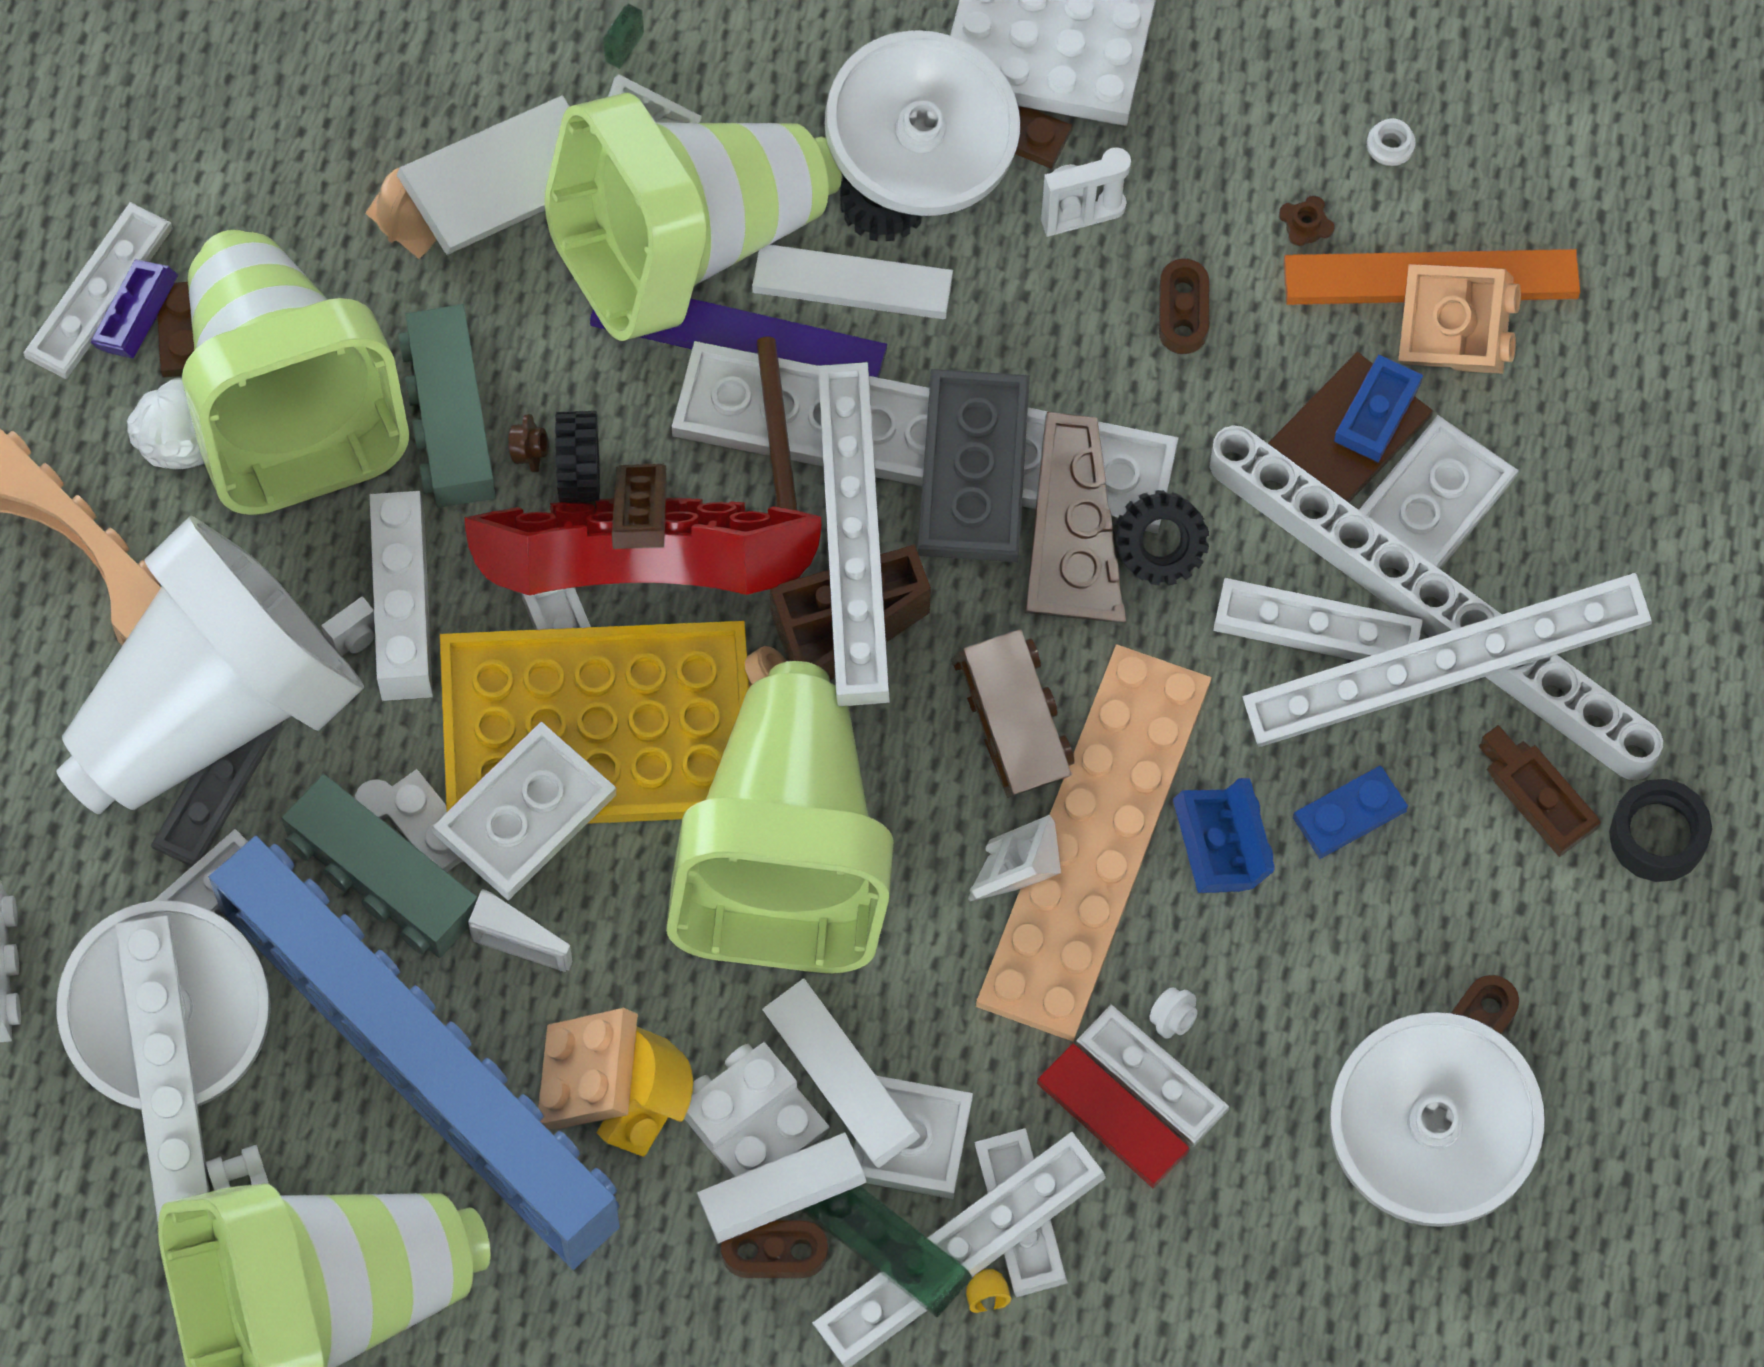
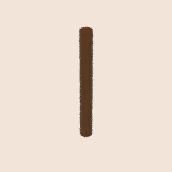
[756,337,798,511]

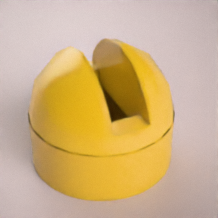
[966,1268,1011,1313]

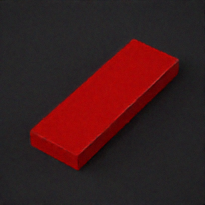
[1037,1043,1190,1188]

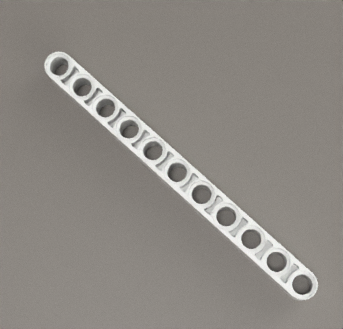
[1210,425,1663,780]

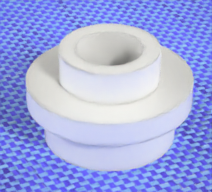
[1367,118,1416,166]
[1150,987,1197,1038]

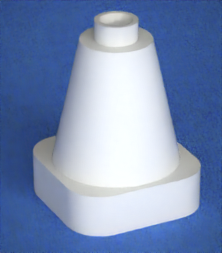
[56,516,364,814]

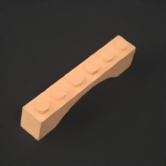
[0,429,161,646]

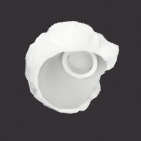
[127,378,204,469]

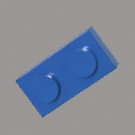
[1334,354,1423,462]
[1293,765,1408,859]

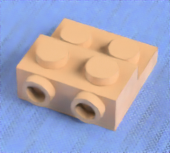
[1398,264,1521,374]

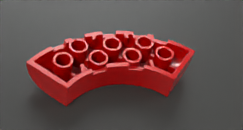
[464,498,822,596]

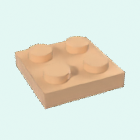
[538,1008,638,1129]

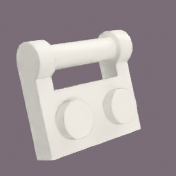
[1041,148,1131,237]

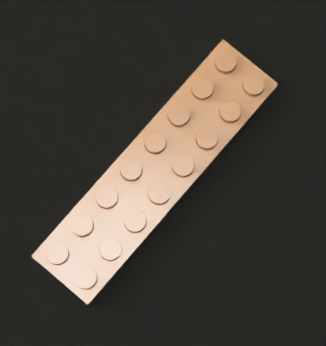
[976,644,1212,1042]

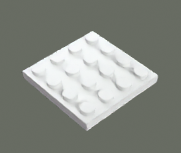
[950,0,1156,126]

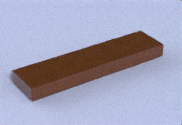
[612,464,667,549]

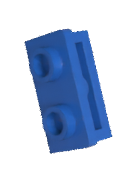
[1173,778,1275,893]

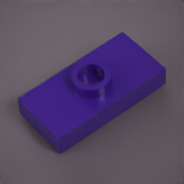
[90,259,178,359]

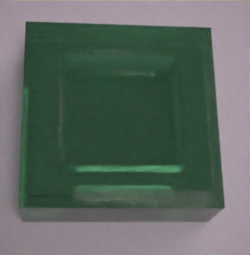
[603,4,644,69]

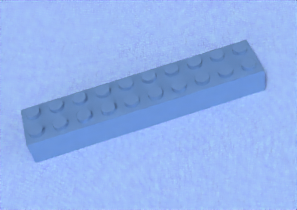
[208,835,620,1270]

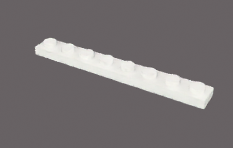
[818,362,890,706]
[1242,573,1652,747]

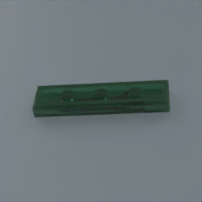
[801,1186,973,1318]

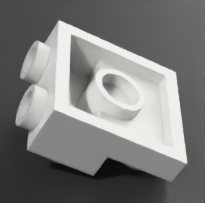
[684,1042,830,1178]

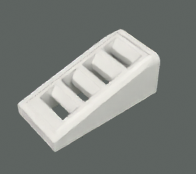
[468,889,572,972]

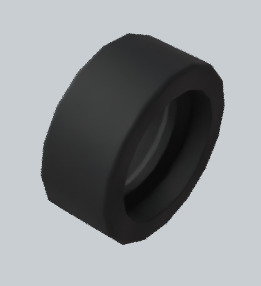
[1609,779,1712,882]

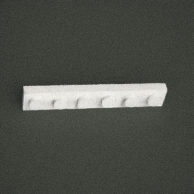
[115,915,210,1220]
[813,1132,1106,1367]

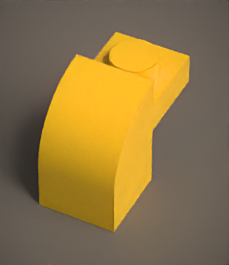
[596,1027,693,1157]

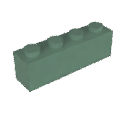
[398,304,496,508]
[281,773,478,958]

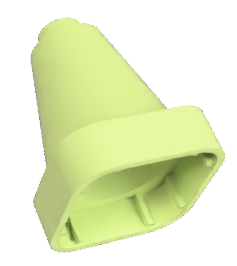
[667,661,894,973]

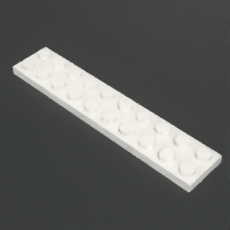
[672,341,1178,534]

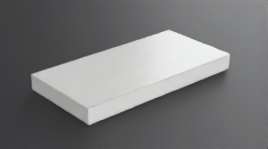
[397,95,570,255]

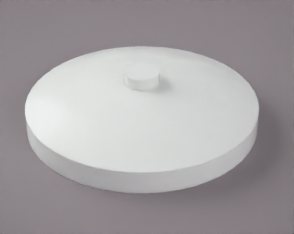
[825,30,1020,216]
[57,900,271,1110]
[1330,1012,1545,1227]

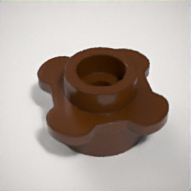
[1279,196,1335,246]
[508,414,549,473]

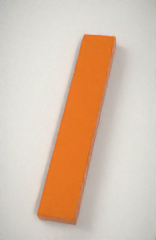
[1284,249,1580,305]

